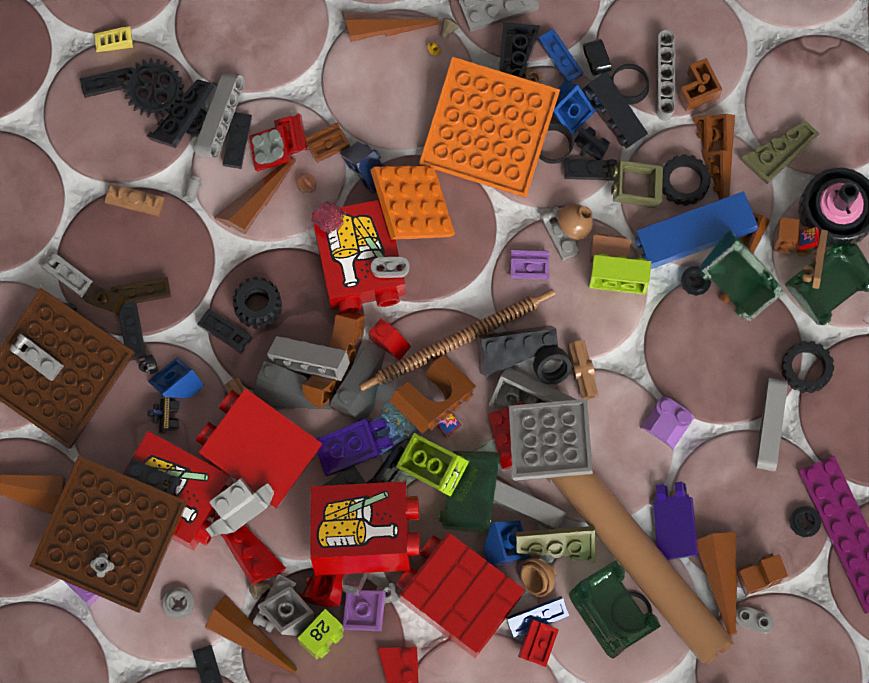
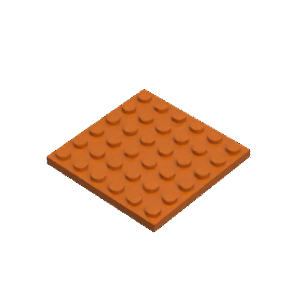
[419,57,560,198]

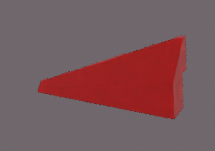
[298,573,345,607]

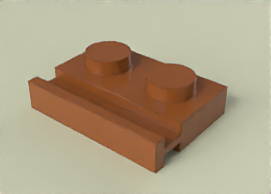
[306,122,350,163]

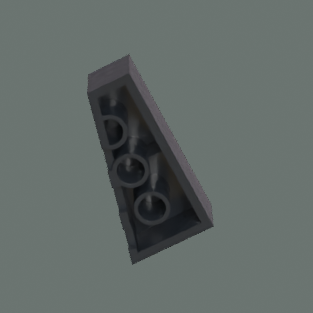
[499,22,540,78]
[582,72,648,149]
[477,325,558,377]

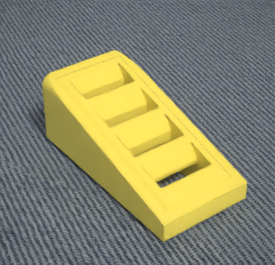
[95,26,133,52]

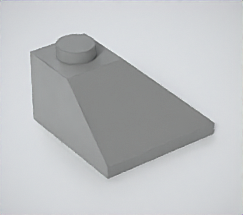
[258,586,314,636]

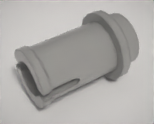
[183,176,202,201]

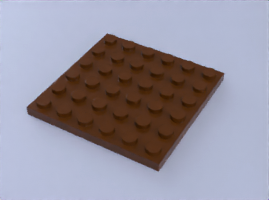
[0,288,136,449]
[30,456,188,613]

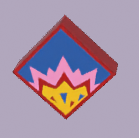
[798,227,820,250]
[437,412,461,438]

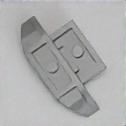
[206,478,274,537]

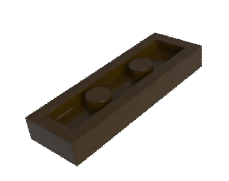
[111,277,171,304]

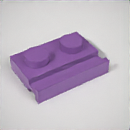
[510,250,549,280]

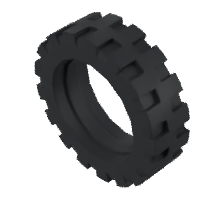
[662,154,711,206]
[781,341,834,393]

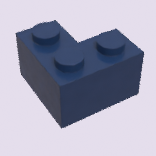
[341,141,385,193]

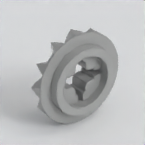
[162,587,194,619]

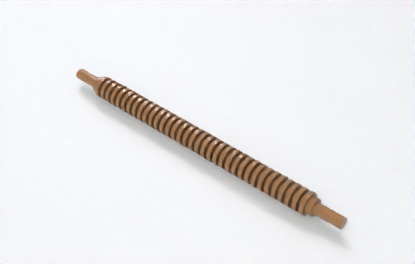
[359,289,555,391]

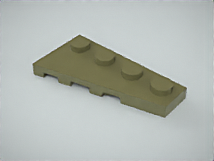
[740,121,820,184]
[515,526,595,563]

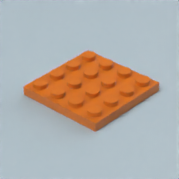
[370,166,455,240]

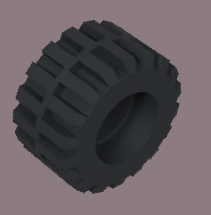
[233,277,282,329]

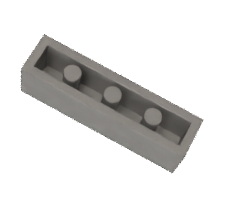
[267,336,350,381]

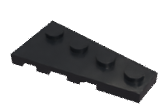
[147,79,214,148]

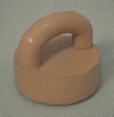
[297,173,316,193]

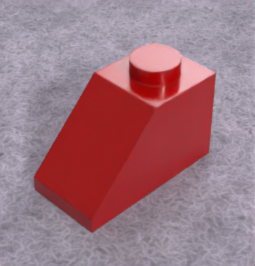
[369,318,411,361]

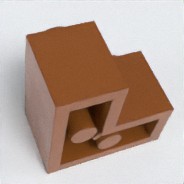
[678,58,723,112]
[773,217,813,256]
[737,553,788,596]

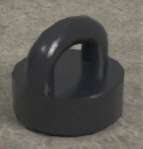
[138,354,158,374]

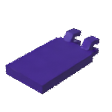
[317,418,394,477]
[653,481,698,560]

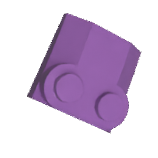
[641,396,695,449]

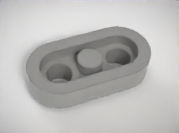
[371,257,410,278]
[736,606,774,634]

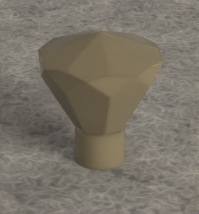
[440,18,459,38]
[249,582,271,600]

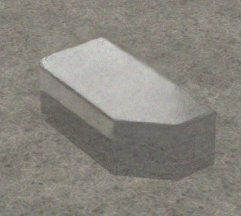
[342,573,369,596]

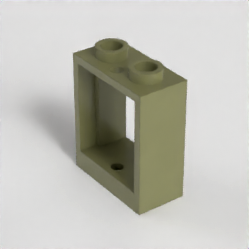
[611,160,663,208]

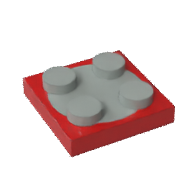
[249,125,291,172]

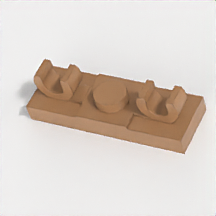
[105,184,165,217]
[803,230,828,289]

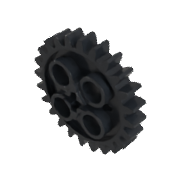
[123,58,184,118]

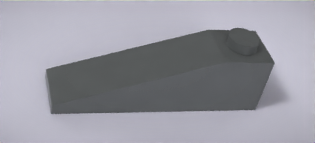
[330,341,385,422]
[254,361,337,409]

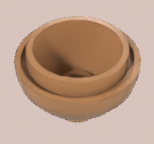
[558,204,593,240]
[520,558,557,597]

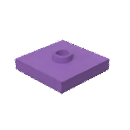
[343,589,386,631]

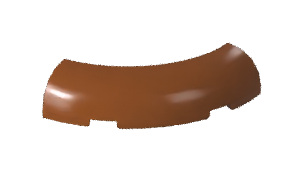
[302,312,365,408]

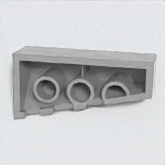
[488,367,577,408]

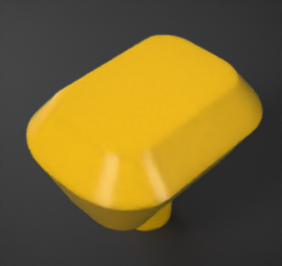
[427,42,441,56]

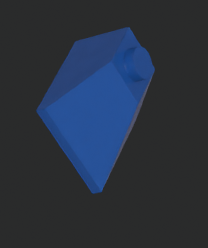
[553,81,595,135]
[148,357,204,398]
[483,520,531,567]

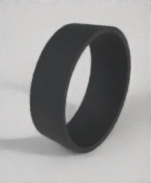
[611,64,649,105]
[539,122,574,164]

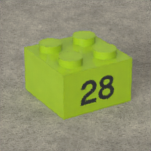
[297,609,344,660]

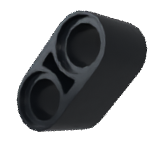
[583,39,612,76]

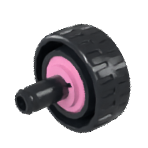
[798,167,869,248]

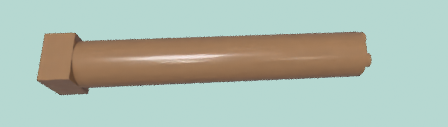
[546,470,734,666]

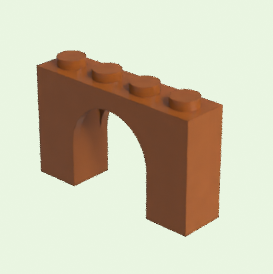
[389,354,476,434]

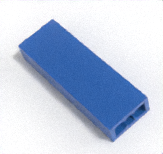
[635,191,758,269]

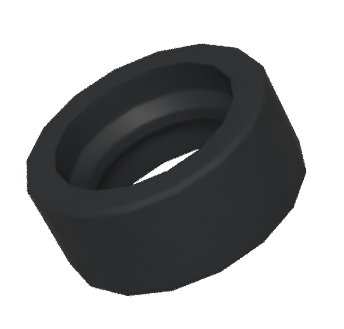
[533,347,572,385]

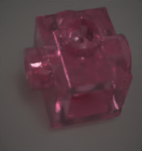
[311,200,346,234]

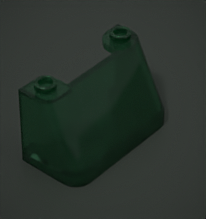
[699,230,784,322]
[785,243,869,326]
[439,451,500,535]
[569,560,661,659]

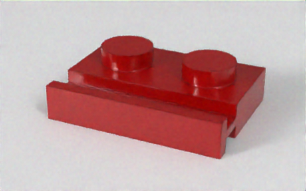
[274,113,308,155]
[518,619,559,667]

